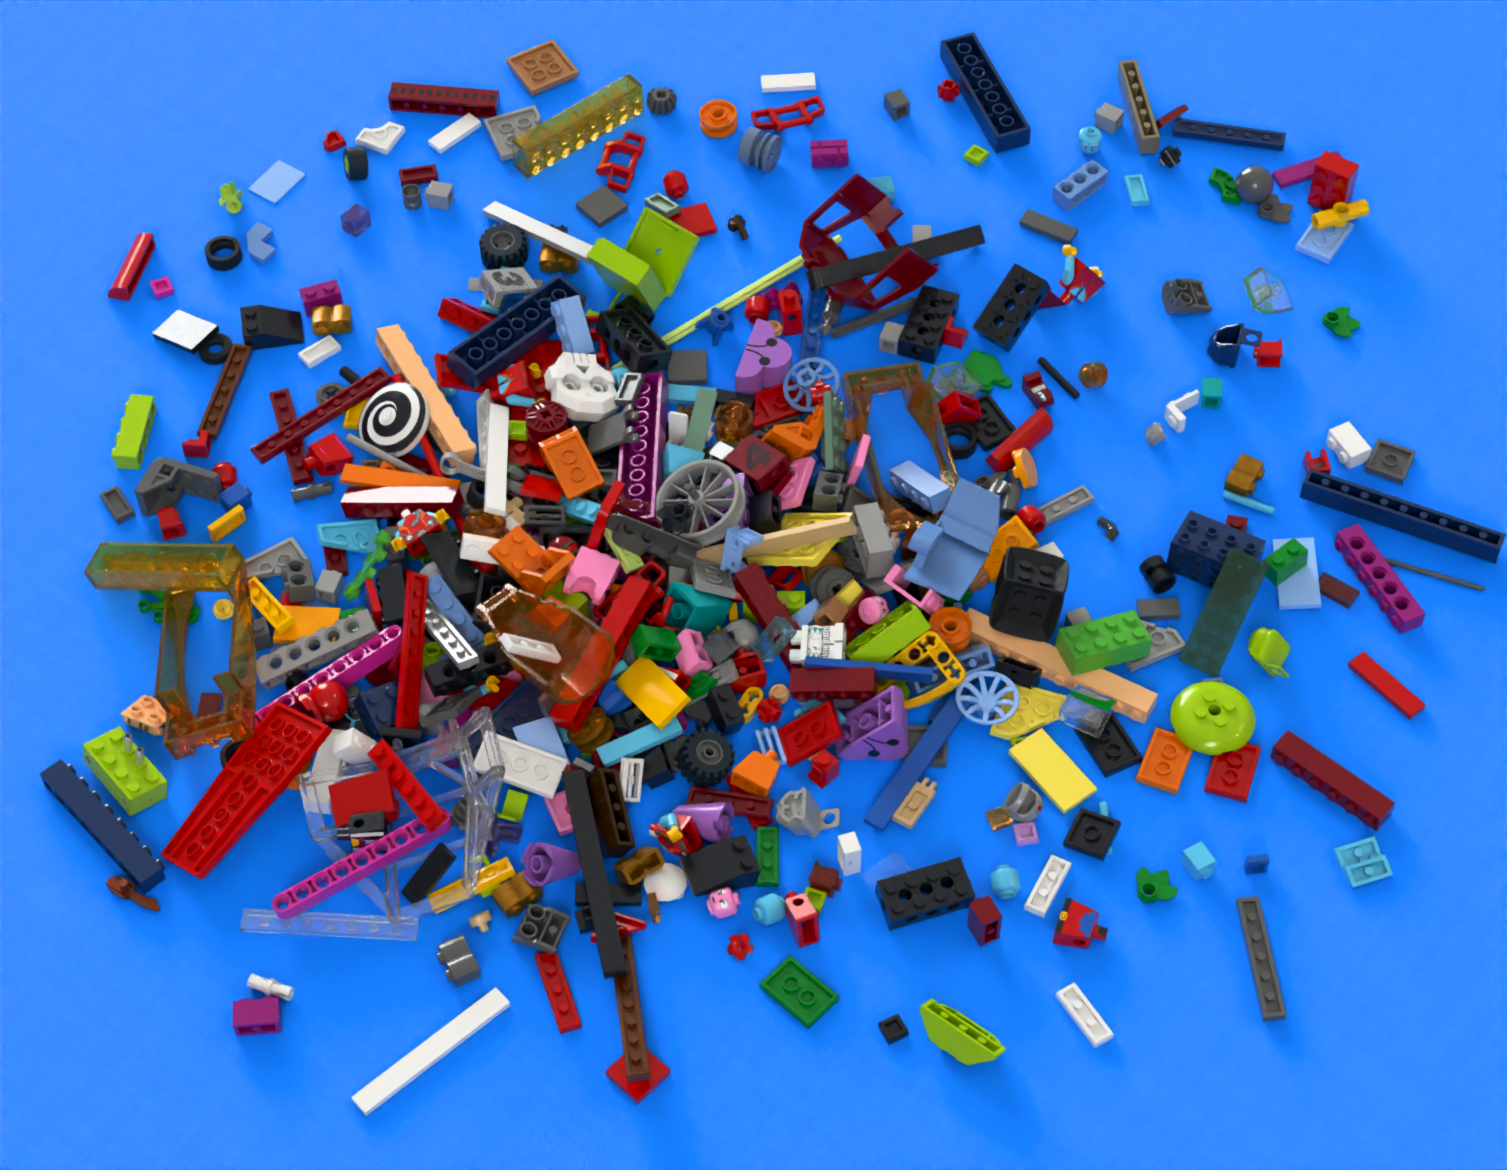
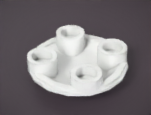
[644,863,687,902]

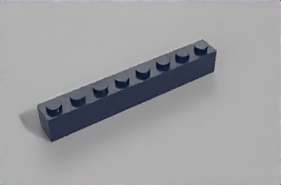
[40,759,166,894]

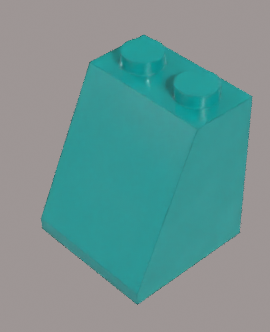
[658,581,733,638]

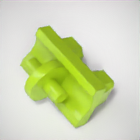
[218,181,243,214]

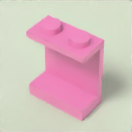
[883,563,946,615]

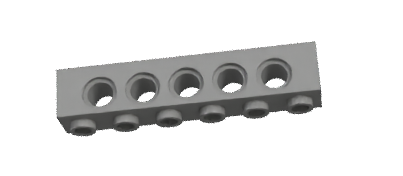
[253,609,380,690]

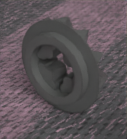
[316,383,345,404]

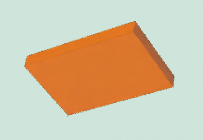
[1135,727,1193,795]

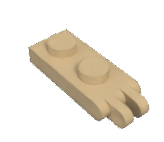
[892,777,937,830]

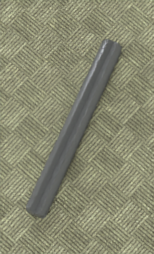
[831,298,916,339]

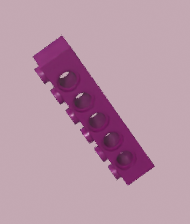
[1334,524,1426,634]

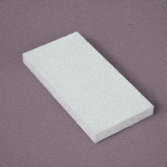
[471,731,568,800]

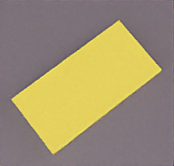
[1008,728,1097,814]

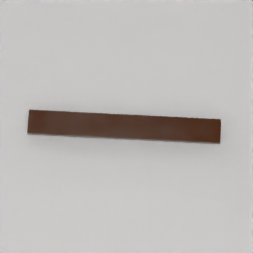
[614,935,650,1082]

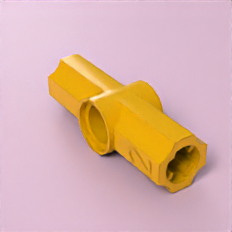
[1311,199,1370,230]

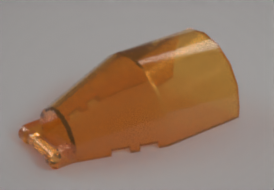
[474,583,615,705]

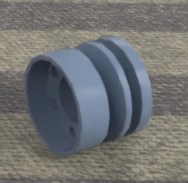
[738,126,782,173]

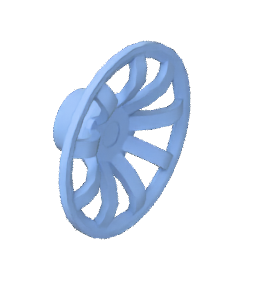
[955,671,1019,725]

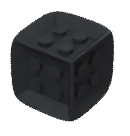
[989,547,1069,642]

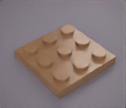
[506,39,579,96]

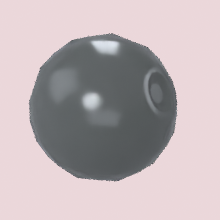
[1235,165,1274,204]

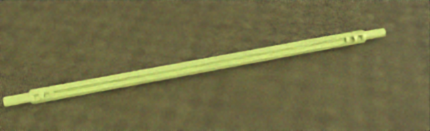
[610,235,842,371]

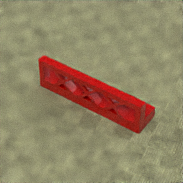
[437,297,497,333]

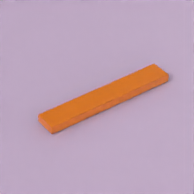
[340,463,461,488]

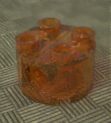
[714,400,753,444]
[461,509,506,540]

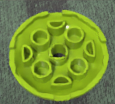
[1170,681,1256,755]

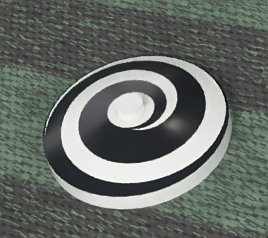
[358,383,430,458]

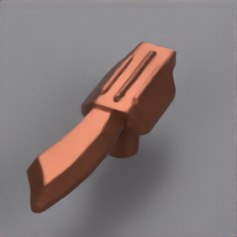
[105,876,160,912]

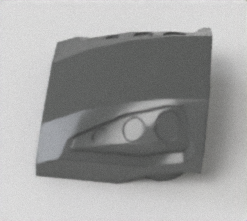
[1161,278,1212,314]
[511,903,572,954]

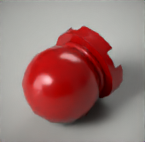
[294,681,349,723]

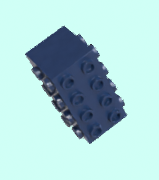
[1167,510,1266,600]

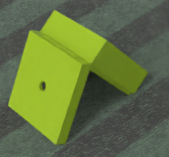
[586,207,700,313]

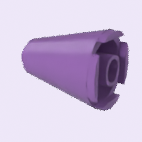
[672,802,735,843]
[521,842,581,886]

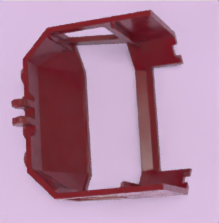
[799,173,939,312]

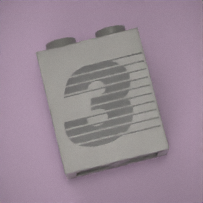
[478,267,538,308]

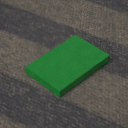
[759,955,840,1030]

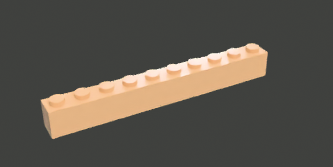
[375,324,477,467]
[966,608,1158,724]

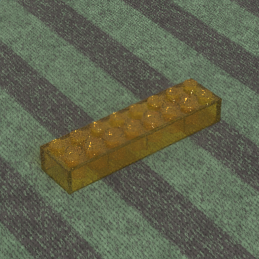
[512,74,644,179]
[84,542,245,592]

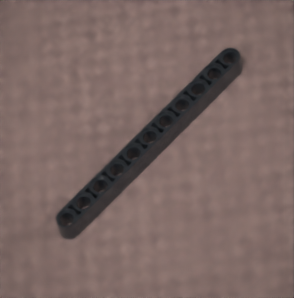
[805,225,986,291]
[562,768,627,979]

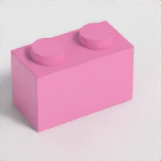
[675,628,713,678]

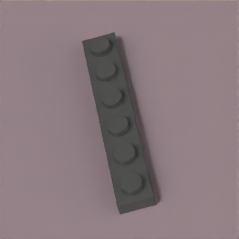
[1236,896,1286,1021]

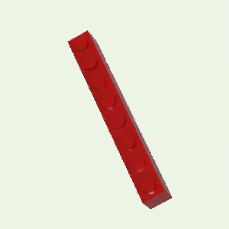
[549,576,657,733]

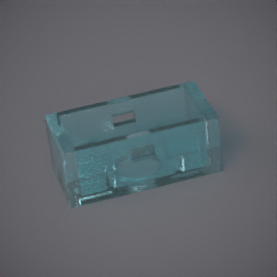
[751,616,797,663]

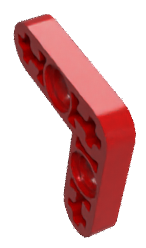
[587,480,626,551]

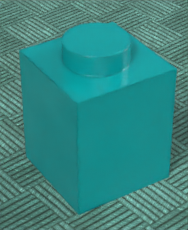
[1200,377,1223,409]

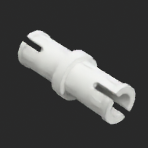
[247,973,294,1001]

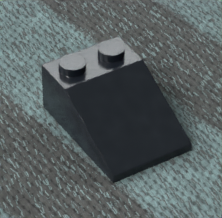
[240,305,304,350]
[679,835,761,897]

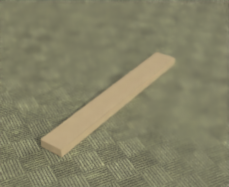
[696,516,857,563]

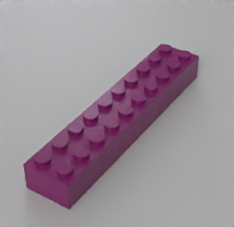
[617,371,669,528]

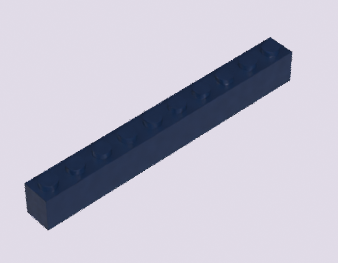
[1300,468,1506,564]

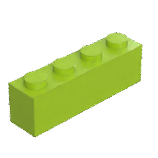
[112,394,157,470]

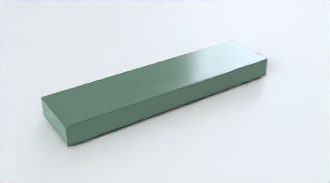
[684,388,718,452]

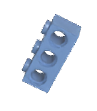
[1052,160,1109,212]

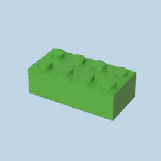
[1055,610,1152,676]

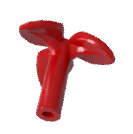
[645,596,680,631]

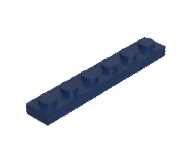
[1173,118,1286,151]

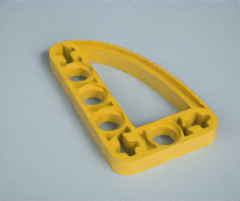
[858,631,967,711]

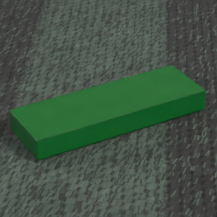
[757,826,779,887]

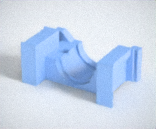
[720,525,764,574]

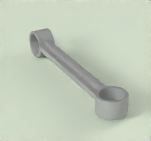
[440,452,534,499]

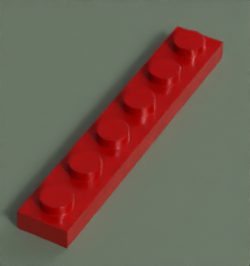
[367,738,448,833]

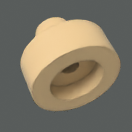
[468,910,492,933]

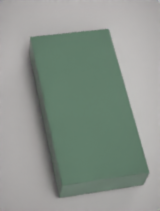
[644,192,681,219]

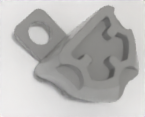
[776,787,840,838]

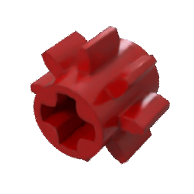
[937,79,960,102]
[810,380,832,405]
[756,697,783,723]

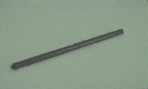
[1385,558,1485,591]

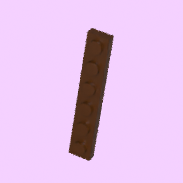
[197,343,253,440]

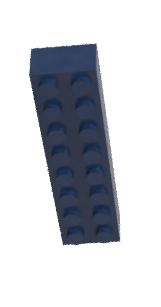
[940,32,1031,153]
[447,274,586,390]

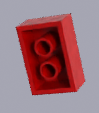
[1307,150,1359,211]

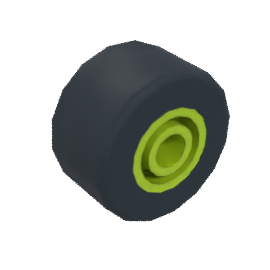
[343,147,368,181]

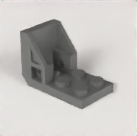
[134,457,223,517]

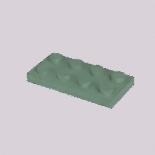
[823,391,848,478]

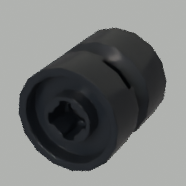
[1139,555,1176,594]

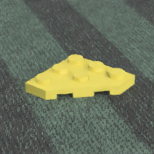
[990,684,1069,740]

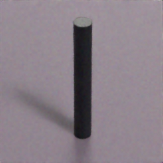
[1037,357,1080,399]

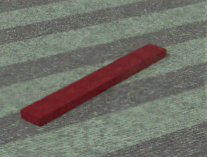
[250,366,392,465]

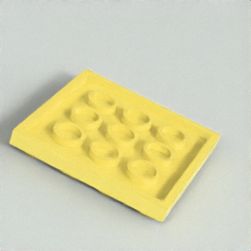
[746,513,855,567]

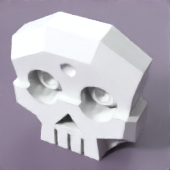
[544,352,620,422]

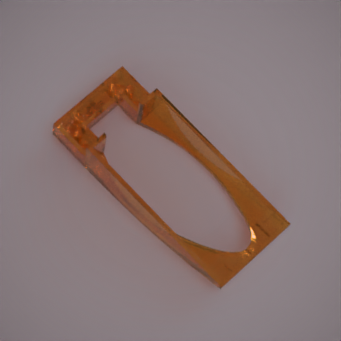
[841,361,959,533]
[154,553,256,760]

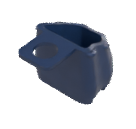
[1207,323,1263,369]

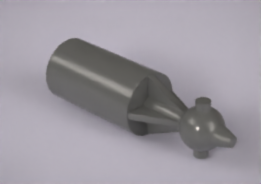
[819,297,844,336]
[1000,469,1021,520]

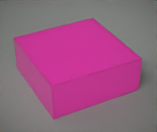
[150,276,175,300]

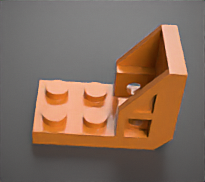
[761,403,824,469]
[538,426,605,502]
[488,525,575,599]

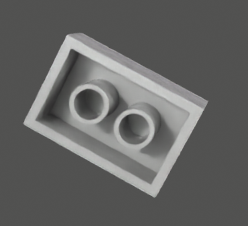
[852,502,896,579]

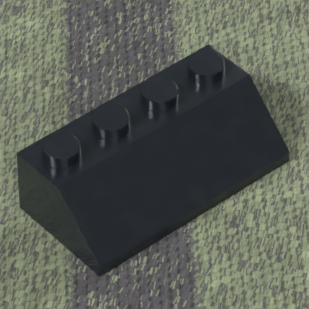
[420,531,481,612]

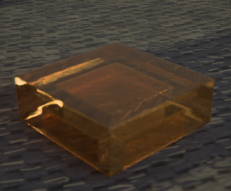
[985,805,1014,832]
[647,892,661,924]

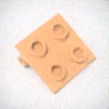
[121,695,180,736]

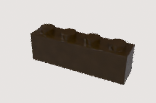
[586,768,635,858]

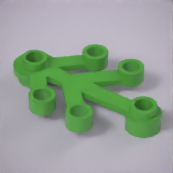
[343,529,392,601]

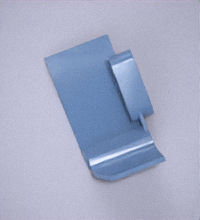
[903,477,1000,601]

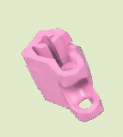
[562,546,620,606]

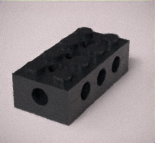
[973,263,1051,352]
[898,285,960,365]
[595,307,673,374]
[875,857,975,931]

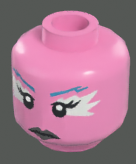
[858,596,889,625]
[706,887,741,919]

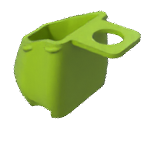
[1247,627,1291,679]

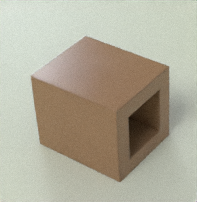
[812,595,849,626]

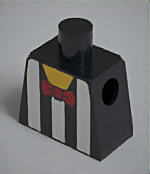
[337,811,388,853]

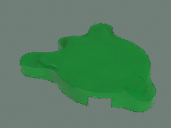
[962,350,1012,396]

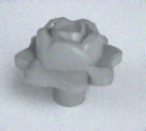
[1145,422,1166,446]

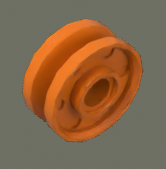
[699,100,738,138]
[928,607,972,653]

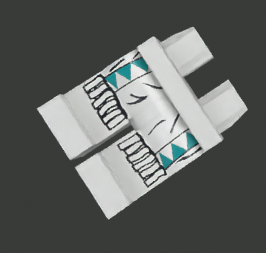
[789,623,847,668]

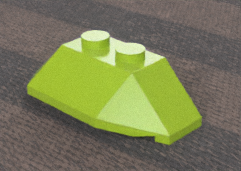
[919,998,1006,1065]

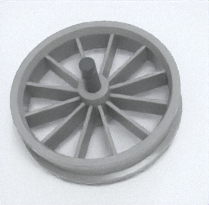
[656,459,746,547]

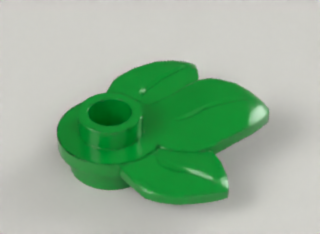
[1322,307,1361,338]
[1136,867,1178,903]

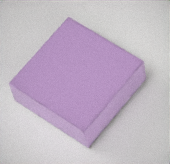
[1012,821,1039,847]

